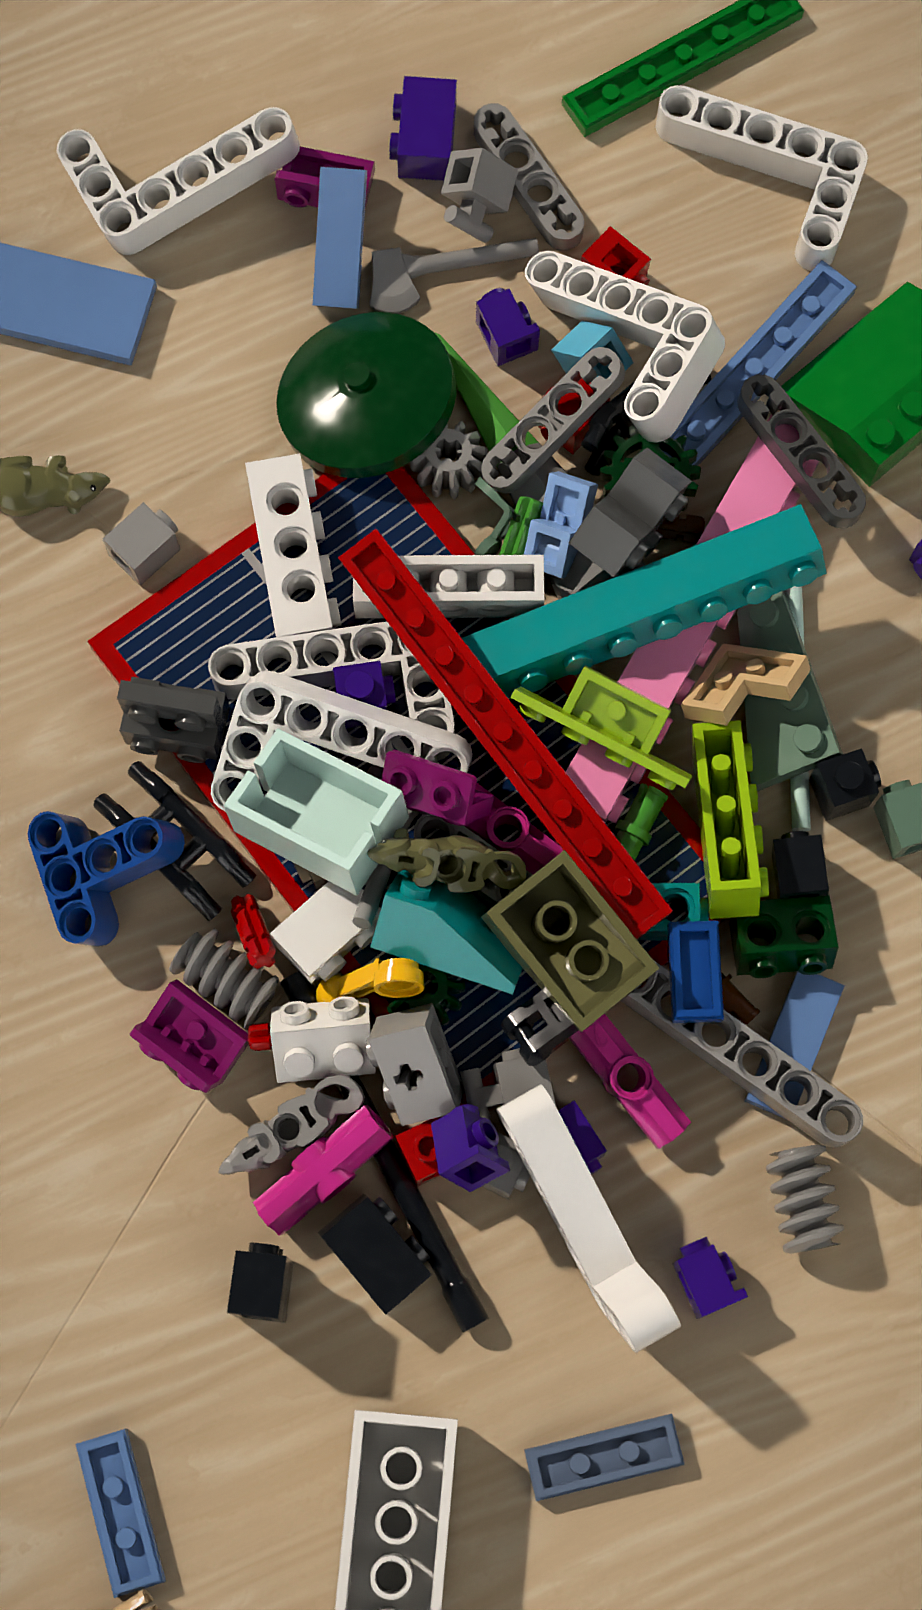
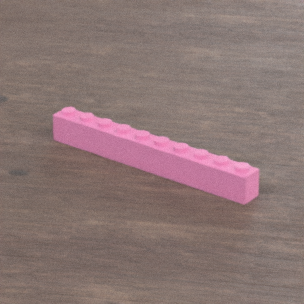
[566,414,820,824]

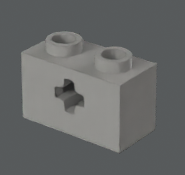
[366,1003,464,1126]

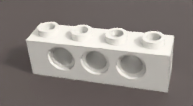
[245,453,341,637]
[353,555,544,618]

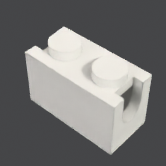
[270,881,381,985]

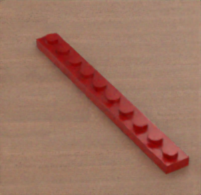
[338,529,673,940]

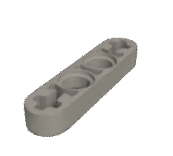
[474,103,584,250]
[481,347,625,493]

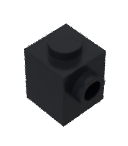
[809,748,881,821]
[772,831,829,899]

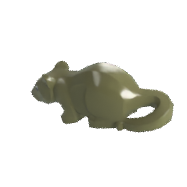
[0,455,110,517]
[367,828,526,893]

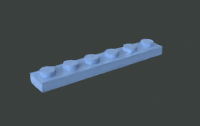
[663,260,857,466]

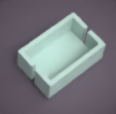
[223,728,409,896]

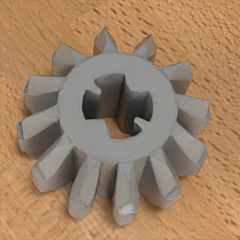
[410,421,487,500]

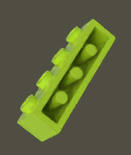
[691,720,769,919]

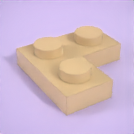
[681,643,811,726]

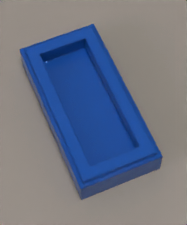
[667,921,724,1023]

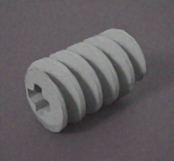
[169,928,279,1030]
[766,1145,844,1254]

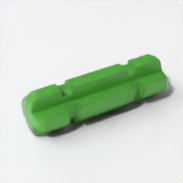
[499,496,543,555]

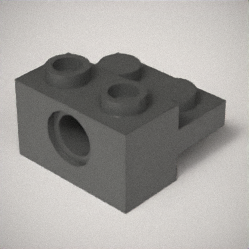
[117,677,230,763]

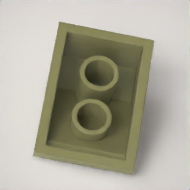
[481,850,660,1032]

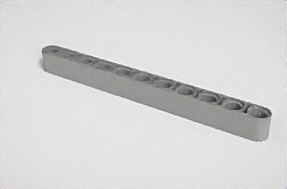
[414,813,863,1148]

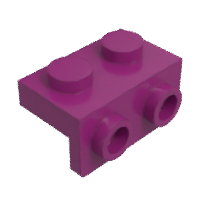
[275,146,375,208]
[381,750,494,826]
[129,979,249,1093]

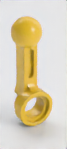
[316,957,424,1003]

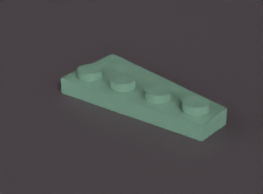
[737,591,843,792]

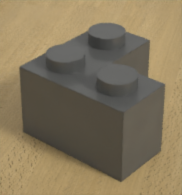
[569,448,692,577]

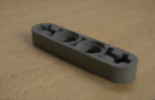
[737,375,866,528]

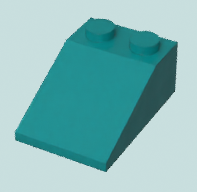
[370,870,523,995]

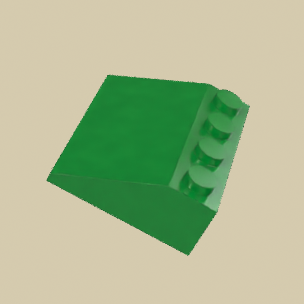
[781,281,922,487]

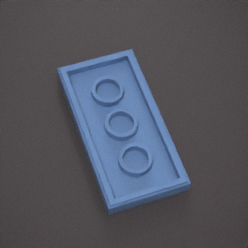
[0,243,157,366]

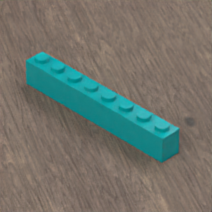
[462,504,827,699]

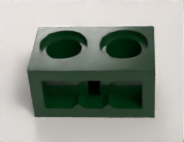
[729,895,839,978]

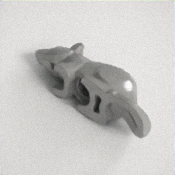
[219,1075,365,1175]

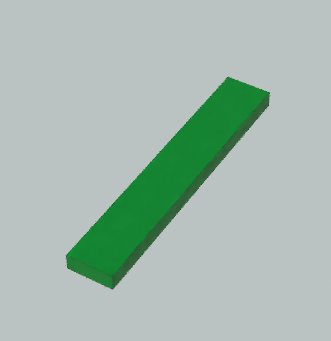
[561,0,804,138]

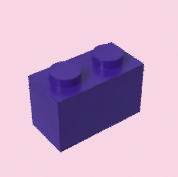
[389,76,457,181]

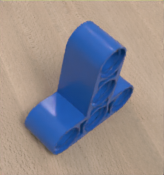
[28,811,185,946]

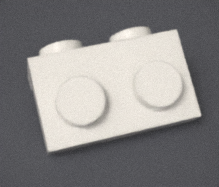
[270,996,376,1083]

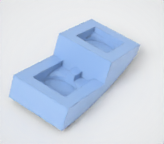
[524,471,598,578]

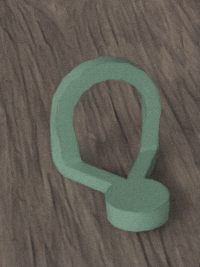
[474,476,517,555]

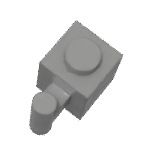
[441,148,518,243]
[460,1048,556,1122]

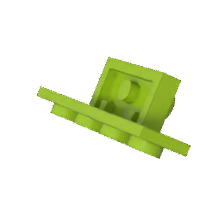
[510,666,693,790]

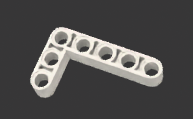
[655,85,868,271]
[57,107,300,255]
[525,251,725,443]
[208,621,455,761]
[211,671,473,812]
[497,1084,681,1353]

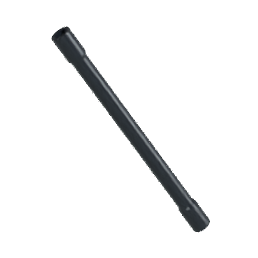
[280,971,489,1333]

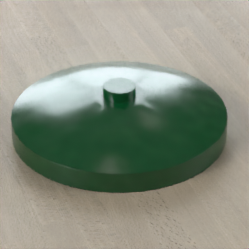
[276,312,457,478]

